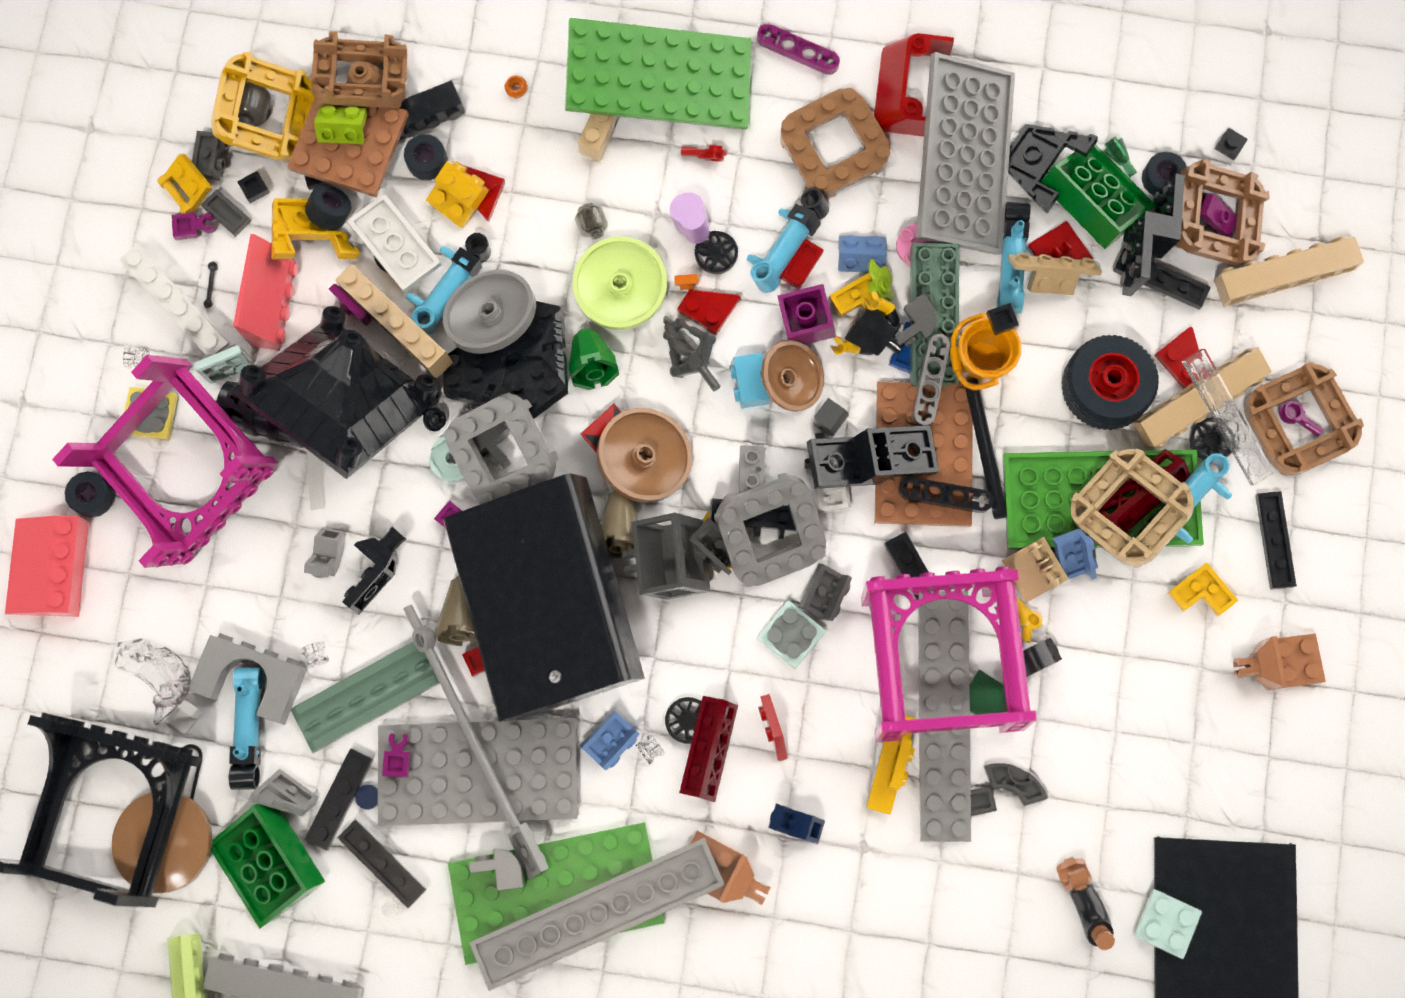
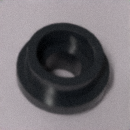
[423,408,446,431]

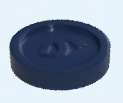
[355,784,378,810]

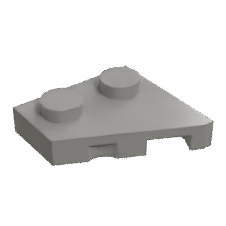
[248,769,319,817]

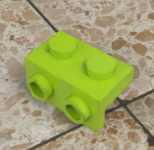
[314,105,367,144]

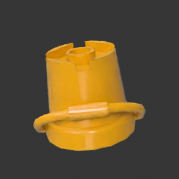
[949,313,1022,390]

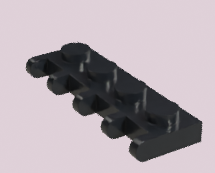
[709,498,797,539]

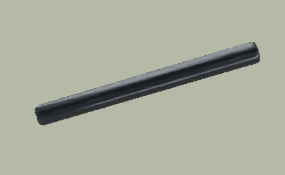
[965,378,1007,520]

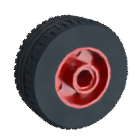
[1061,335,1159,430]

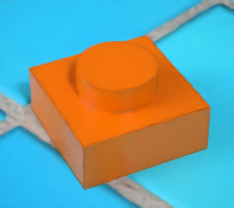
[674,274,698,290]

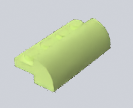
[167,933,205,998]

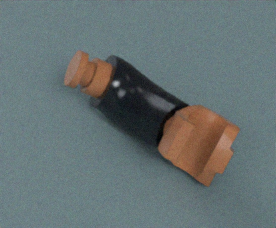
[1056,857,1115,950]

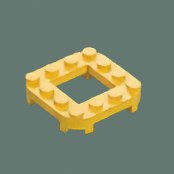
[211,52,315,161]

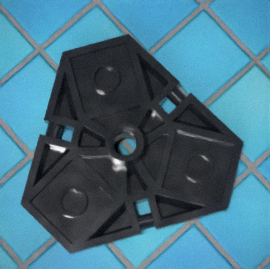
[443,301,568,419]

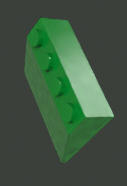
[1041,144,1156,249]
[211,803,326,929]

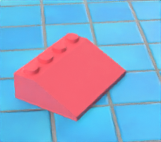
[233,234,298,350]
[5,516,89,617]

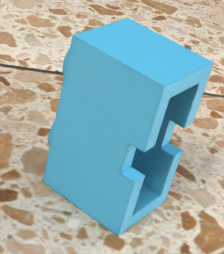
[729,353,770,409]

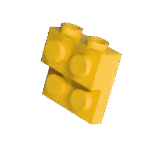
[425,161,489,228]

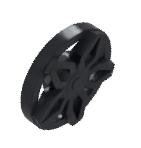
[694,230,738,274]
[1189,417,1236,460]

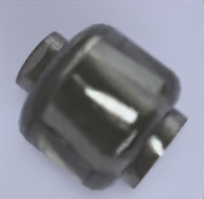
[574,203,608,240]

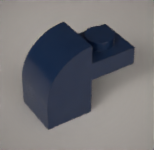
[768,803,825,845]

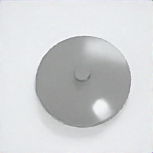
[443,270,536,354]

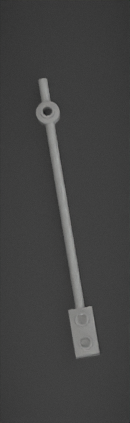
[403,604,549,880]

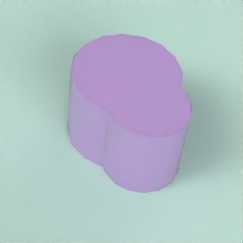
[669,192,710,244]

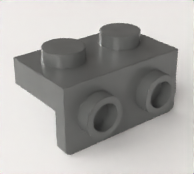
[192,130,228,179]
[689,518,732,575]
[799,563,852,621]

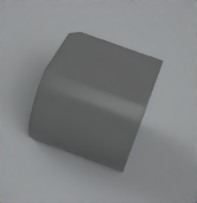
[813,398,849,437]

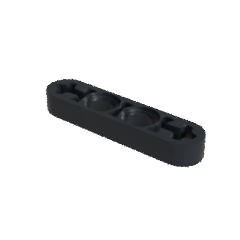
[898,477,993,513]

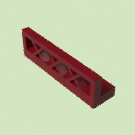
[1098,449,1190,533]
[679,696,738,802]

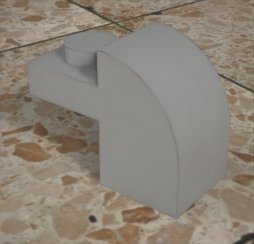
[304,527,346,578]
[469,849,526,890]

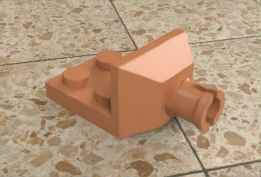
[1233,633,1326,690]
[690,830,771,906]

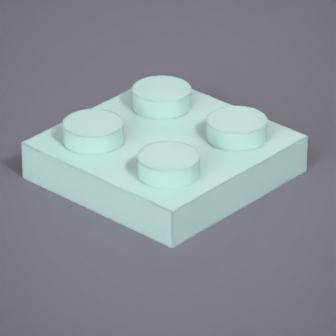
[1134,889,1202,959]

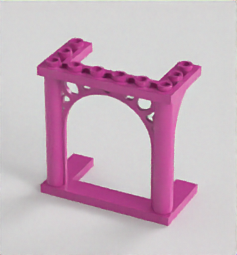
[52,355,279,568]
[861,567,1037,743]

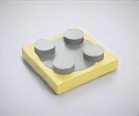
[124,387,178,441]

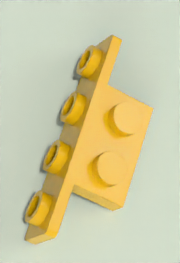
[867,715,915,815]

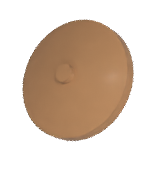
[597,408,692,503]
[112,792,212,893]

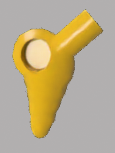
[1016,597,1043,643]

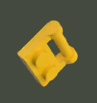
[157,154,213,214]

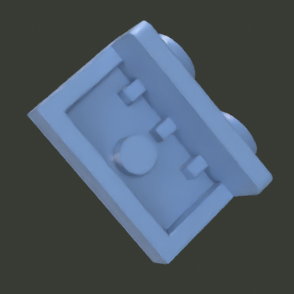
[838,235,887,273]
[1053,528,1098,580]
[580,709,640,771]

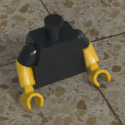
[830,291,905,356]

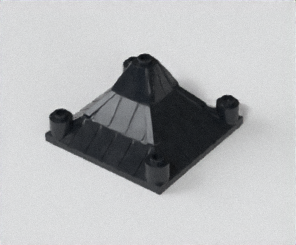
[231,306,440,479]

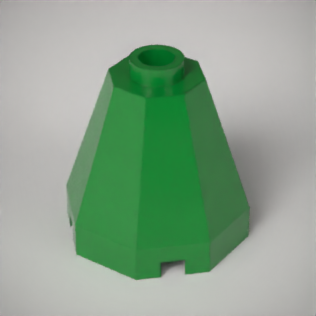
[568,329,620,390]

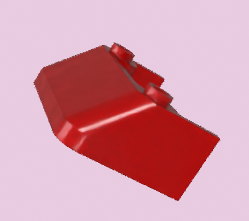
[874,33,955,137]

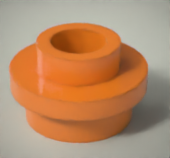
[504,75,527,98]

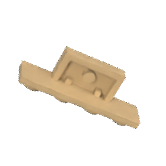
[1008,253,1102,295]

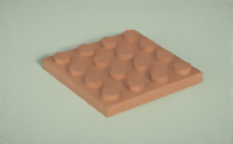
[287,98,409,198]

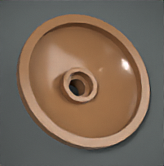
[761,340,824,412]

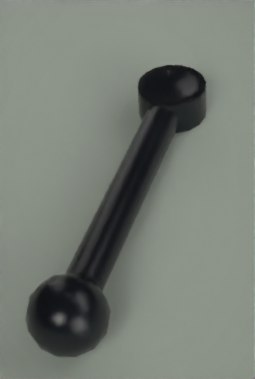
[203,261,218,308]

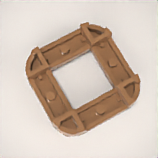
[310,31,407,109]
[780,87,890,198]
[1175,159,1270,266]
[1243,362,1364,476]

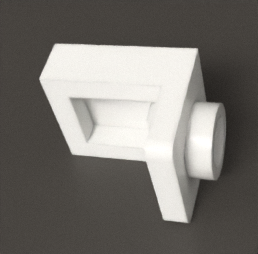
[812,487,851,513]

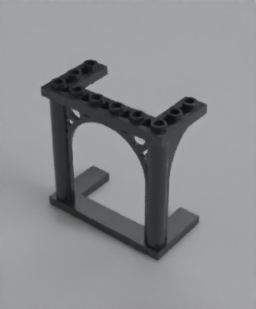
[0,712,201,908]

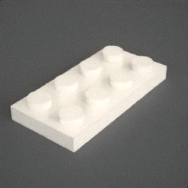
[347,193,442,293]

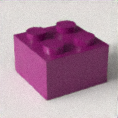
[777,284,836,345]

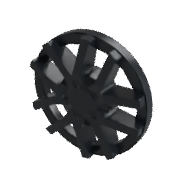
[665,697,701,744]

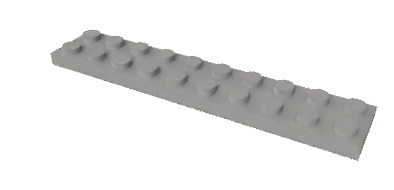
[918,591,971,842]
[469,838,725,991]

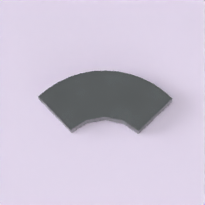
[983,763,1048,806]

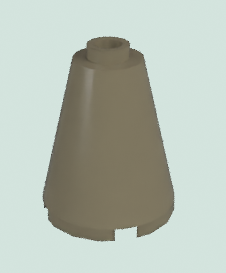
[600,491,637,558]
[434,576,477,646]

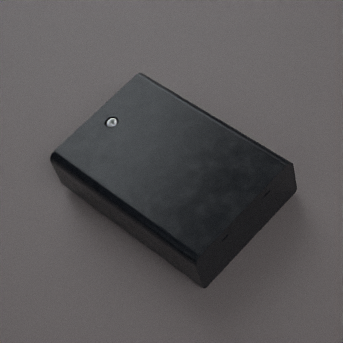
[443,473,645,722]

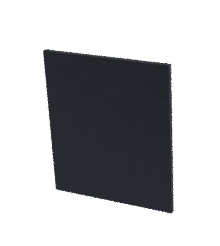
[1154,836,1299,998]

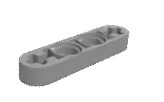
[912,334,950,426]

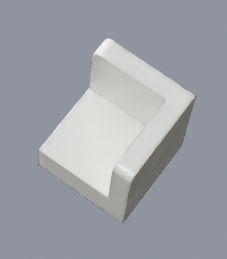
[160,695,204,734]

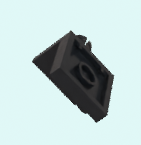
[342,527,406,615]

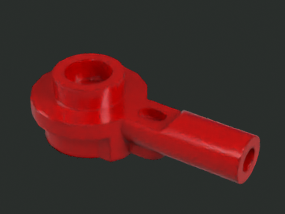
[681,145,727,162]

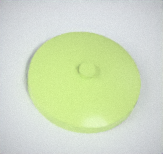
[572,236,667,330]

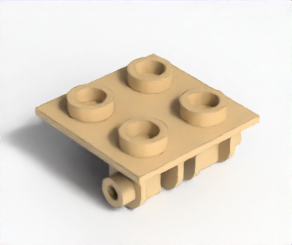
[1001,537,1069,603]

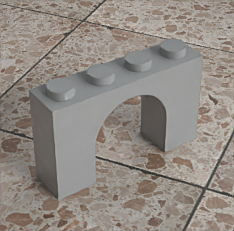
[187,633,307,725]

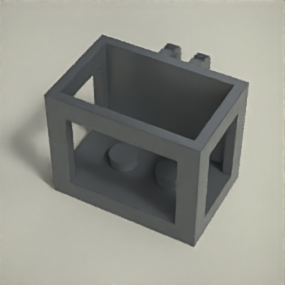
[622,513,711,600]

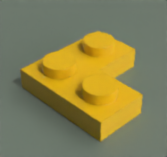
[829,273,886,317]
[1167,562,1239,617]

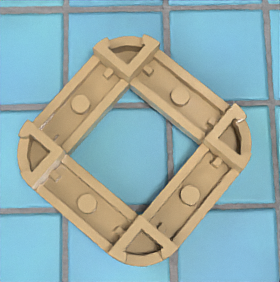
[1071,448,1194,568]

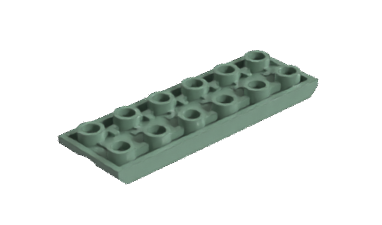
[910,243,959,386]
[291,642,440,753]

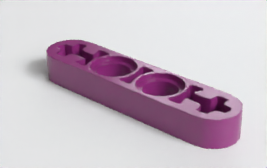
[757,24,840,75]

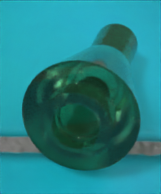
[1103,136,1138,177]

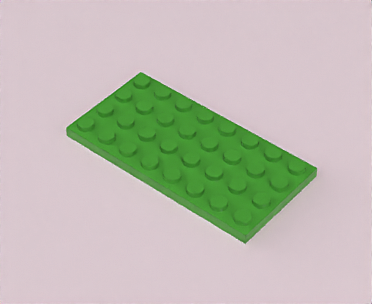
[565,17,751,130]
[1002,450,1204,550]
[448,822,665,965]

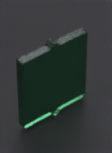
[969,669,1007,715]

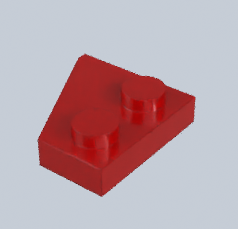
[677,290,741,336]

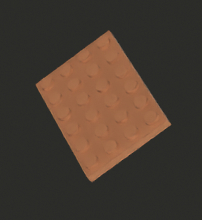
[874,382,973,527]

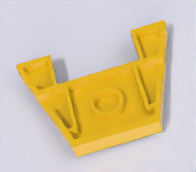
[271,198,360,259]

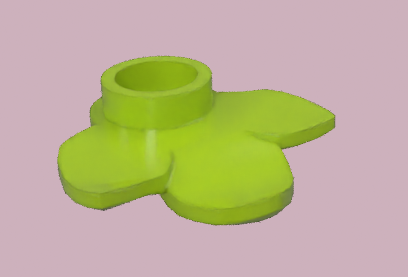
[868,258,895,302]

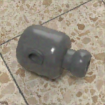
[238,81,272,127]

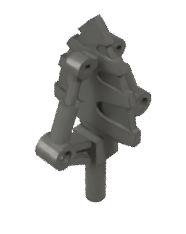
[663,315,721,392]

